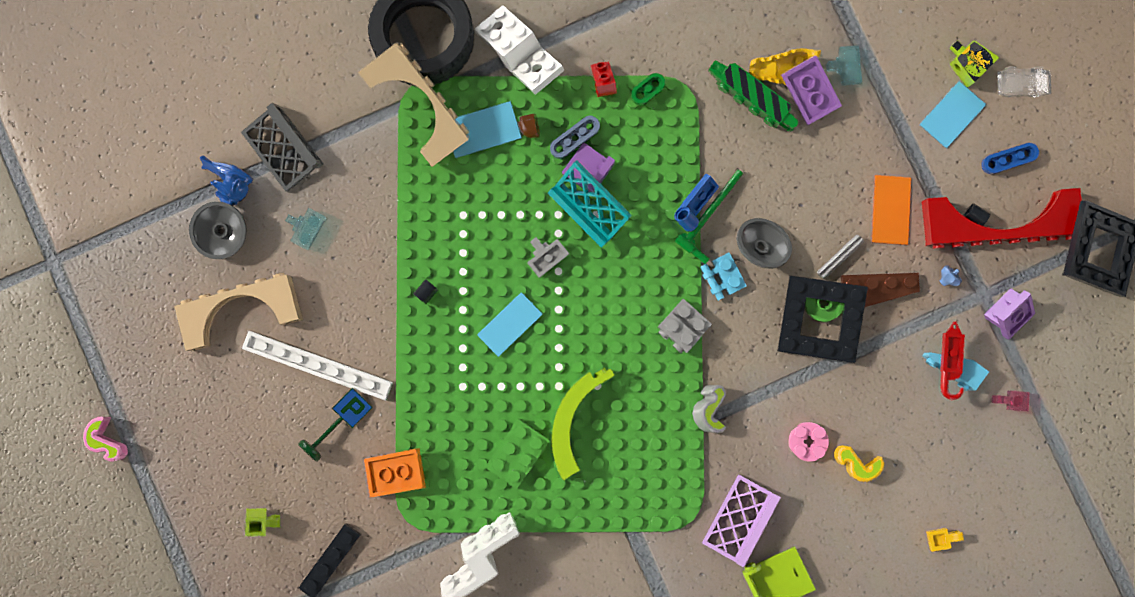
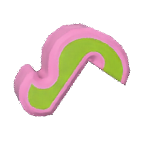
[83,417,128,461]

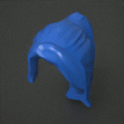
[200,156,253,206]

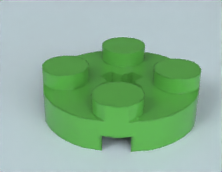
[805,297,844,322]

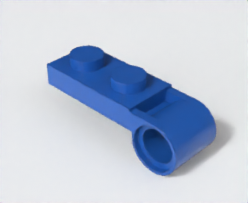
[674,174,719,232]

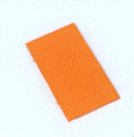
[872,175,911,245]

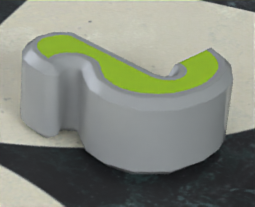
[692,385,726,433]

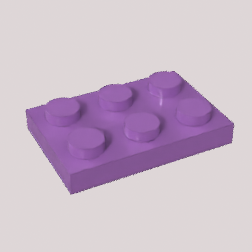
[781,55,842,125]

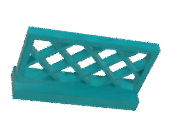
[548,160,632,248]

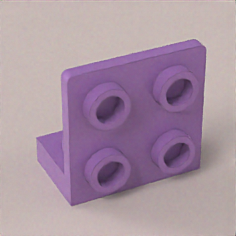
[562,143,615,192]

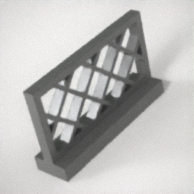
[241,103,324,192]

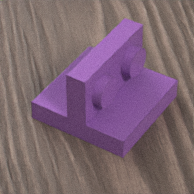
[984,289,1035,340]

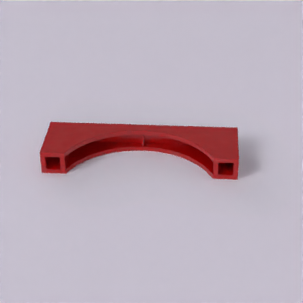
[921,188,1082,249]

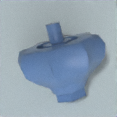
[939,265,962,286]

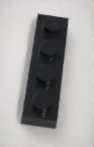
[298,523,361,597]

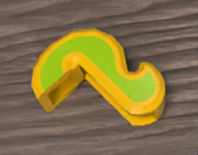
[834,445,884,482]

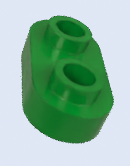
[631,73,665,105]

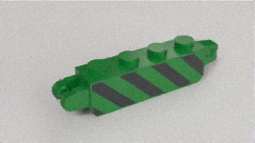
[708,60,798,132]

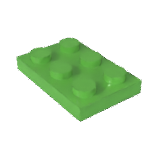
[485,419,550,489]

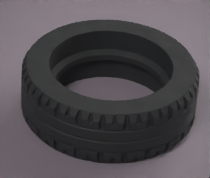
[368,0,475,86]

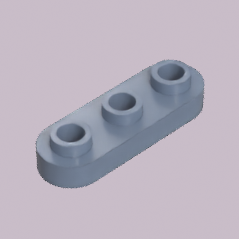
[550,116,600,159]

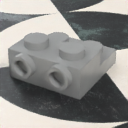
[657,299,712,353]

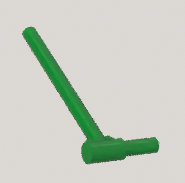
[675,170,743,264]

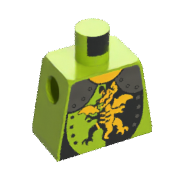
[949,40,999,88]

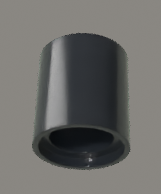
[964,203,991,226]
[413,279,438,304]

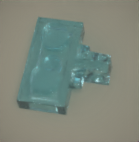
[826,45,862,85]
[285,208,327,251]

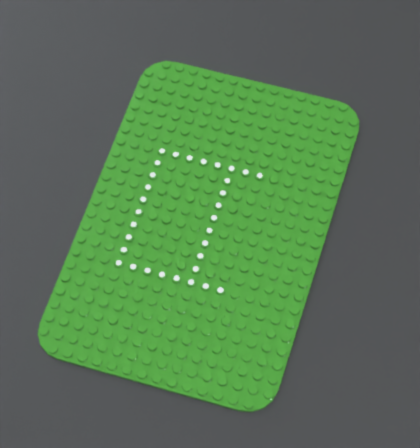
[395,76,704,533]

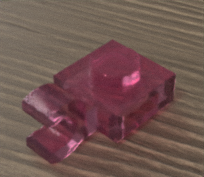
[992,390,1030,412]

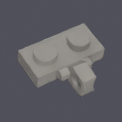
[527,237,569,278]

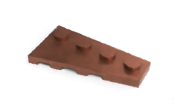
[841,273,920,312]

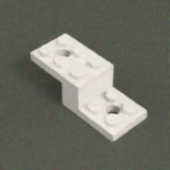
[474,6,564,95]
[440,512,519,597]

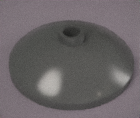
[189,202,247,259]
[737,218,792,269]

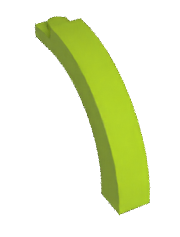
[552,368,614,480]

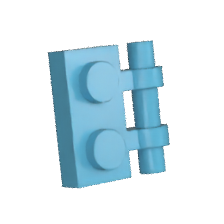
[701,252,747,300]

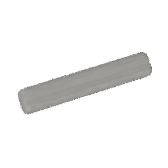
[817,235,864,279]

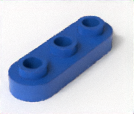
[981,143,1039,174]

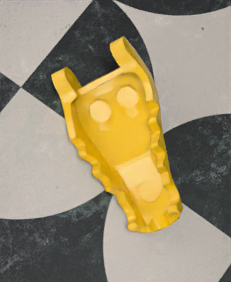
[749,48,821,85]

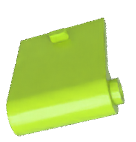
[742,546,816,597]

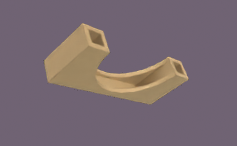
[358,43,470,167]
[174,273,303,351]

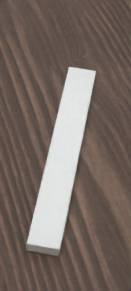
[242,331,393,401]

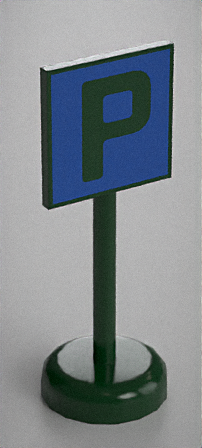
[298,388,373,462]

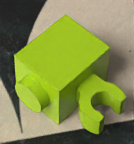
[245,508,280,536]

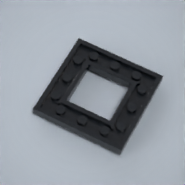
[1063,200,1135,297]
[777,275,868,363]

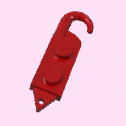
[940,321,965,400]

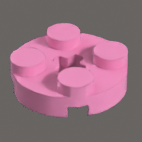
[789,422,829,461]

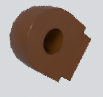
[517,114,540,138]

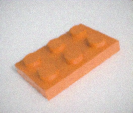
[364,448,426,498]

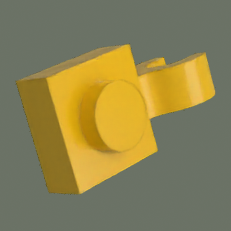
[926,528,964,552]

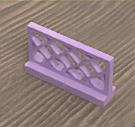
[702,474,781,567]

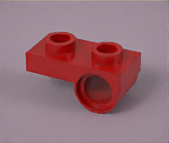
[590,61,617,97]

